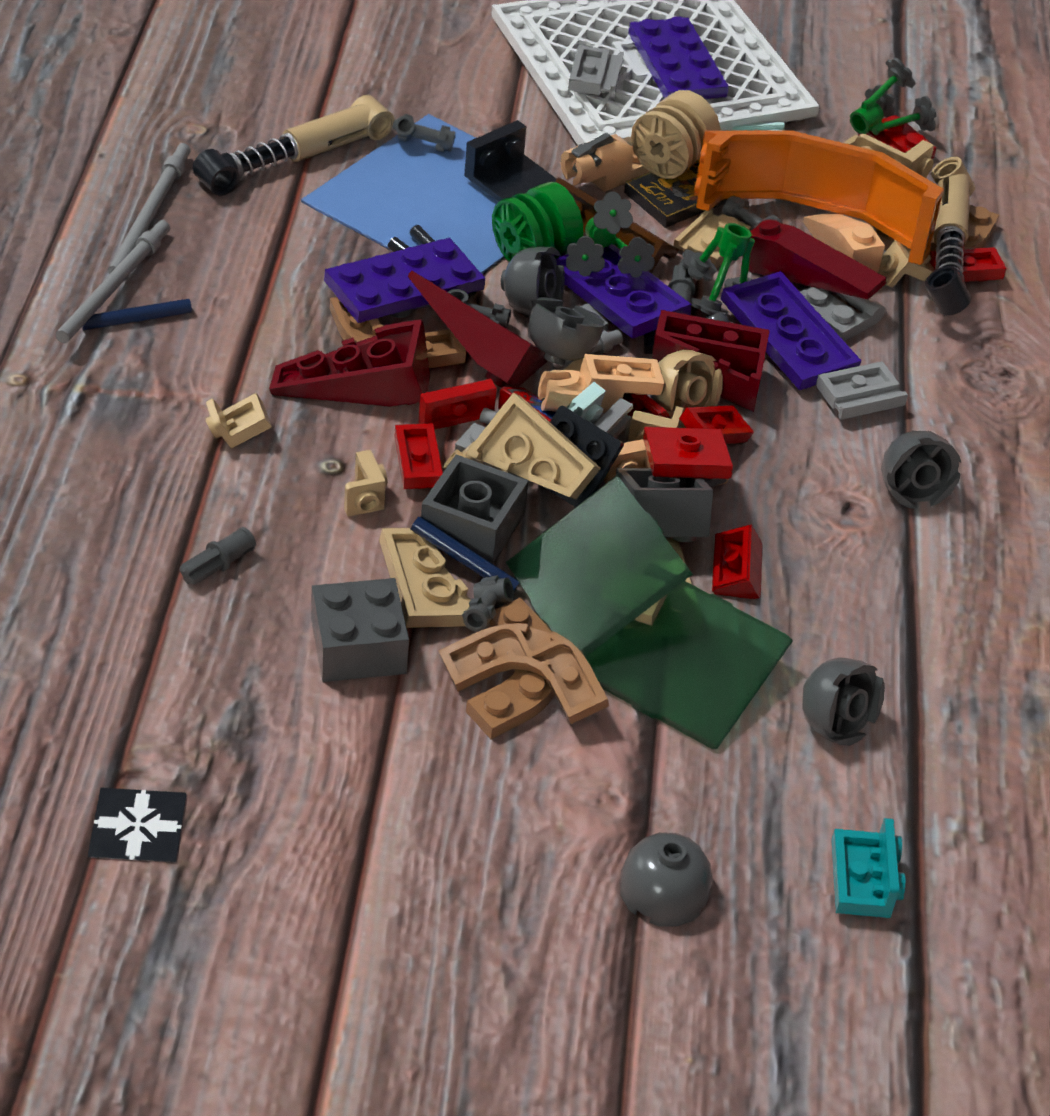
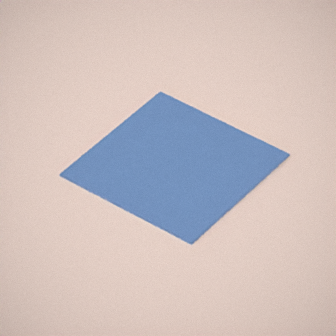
[301,114,505,274]

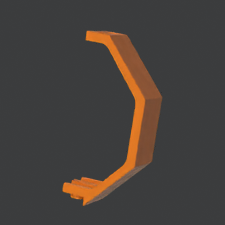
[694,130,944,265]

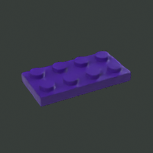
[628,17,729,99]
[324,238,486,323]
[556,244,691,339]
[720,271,861,391]

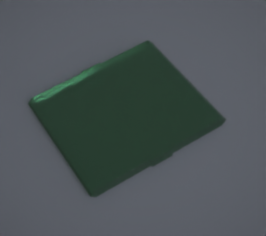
[506,475,693,657]
[584,566,793,749]

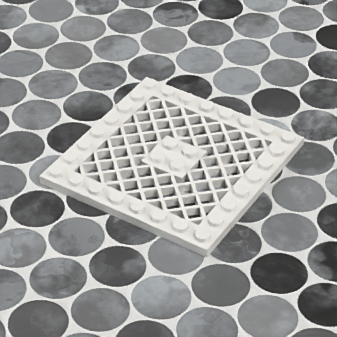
[491,0,820,146]

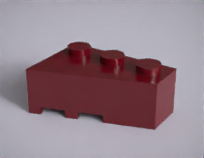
[652,310,770,412]

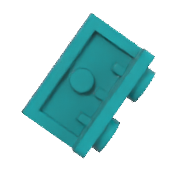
[831,818,906,918]

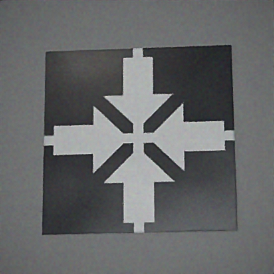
[87,788,187,862]

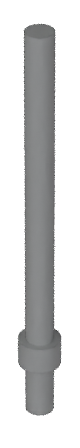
[108,143,191,274]
[56,220,170,343]

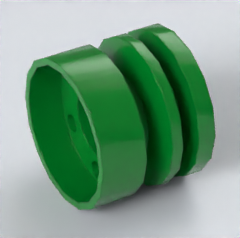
[492,182,583,262]

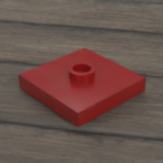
[643,427,733,479]

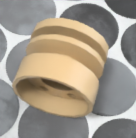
[631,90,721,179]

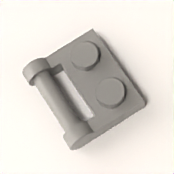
[800,286,885,342]

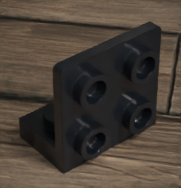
[464,120,557,202]
[545,406,624,518]

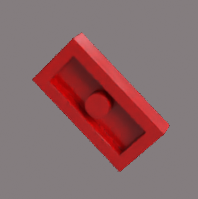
[929,247,1007,282]
[419,379,497,430]
[679,405,754,444]
[394,423,443,489]

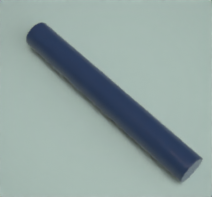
[81,298,192,331]
[410,516,521,593]

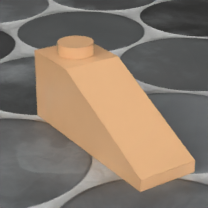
[803,212,885,273]

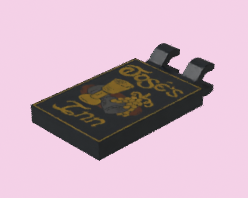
[624,160,727,228]

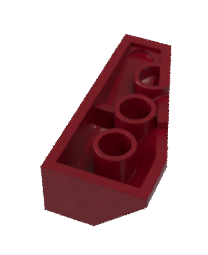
[749,219,887,300]
[407,270,547,388]
[269,319,430,407]

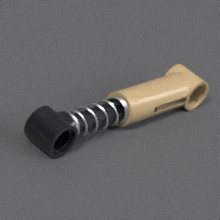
[192,95,395,196]
[925,157,975,316]

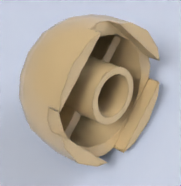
[650,350,723,419]

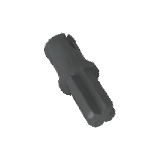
[668,261,696,303]
[180,527,256,584]

